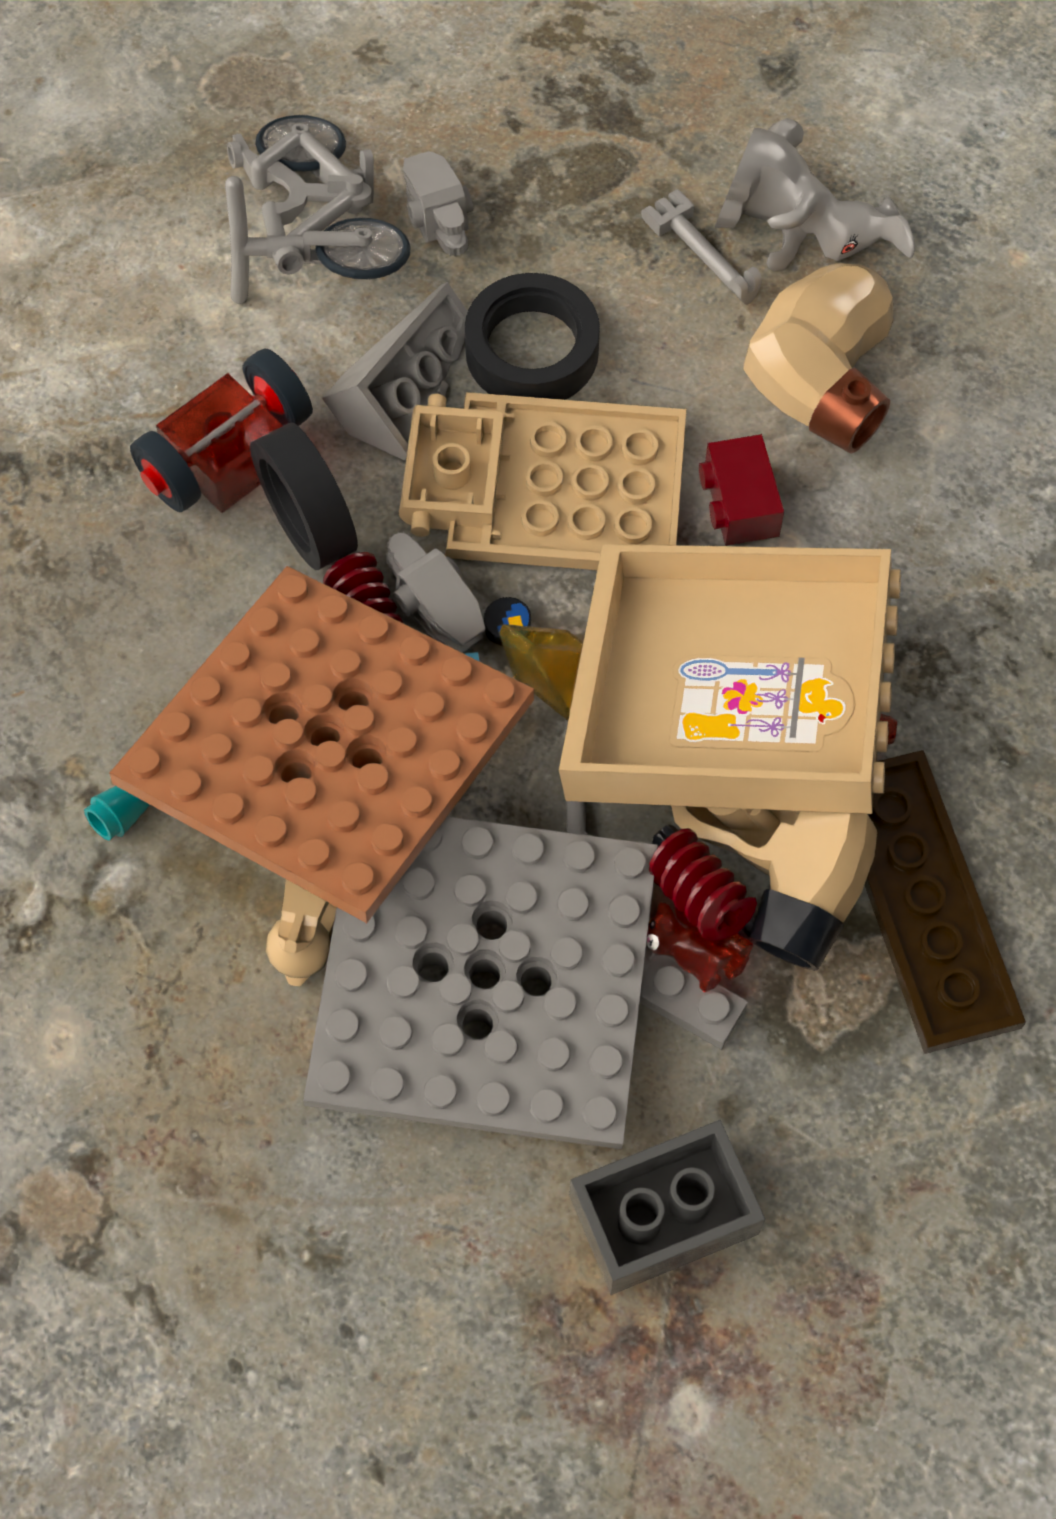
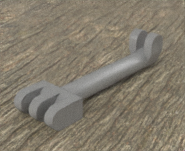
[641,189,762,305]

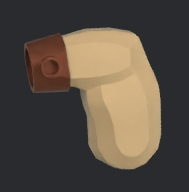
[743,263,894,454]

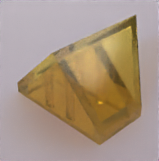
[499,624,583,721]

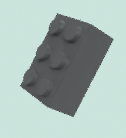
[569,1120,765,1295]

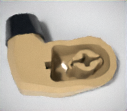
[671,806,877,971]

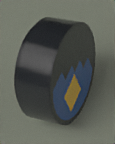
[484,597,531,647]

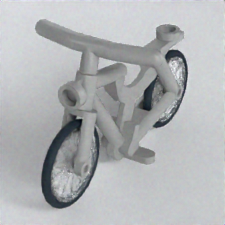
[225,115,411,304]

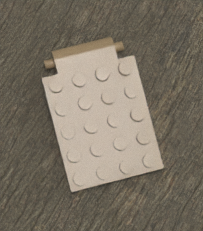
[399,392,686,570]

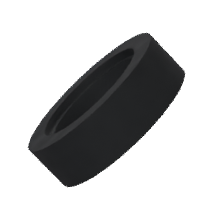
[465,273,600,400]
[250,422,358,570]

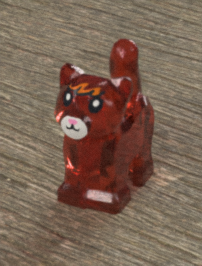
[646,902,753,993]

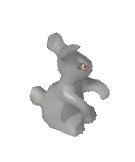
[714,118,915,271]

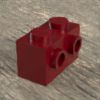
[699,434,784,546]

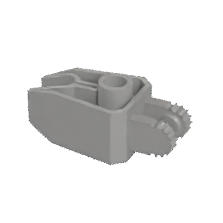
[403,151,473,257]
[386,531,485,653]

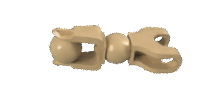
[266,879,337,986]

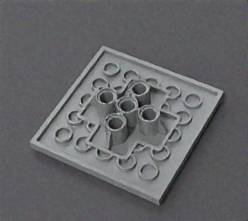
[303,816,657,1149]

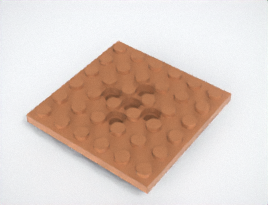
[109,566,534,923]

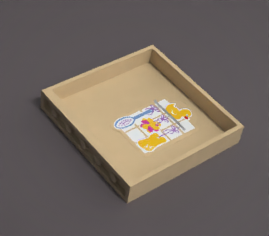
[559,544,901,814]

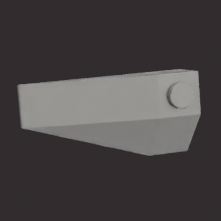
[322,282,468,460]

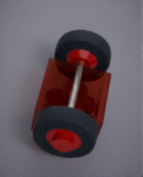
[130,348,313,513]

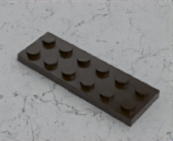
[864,750,1026,1054]

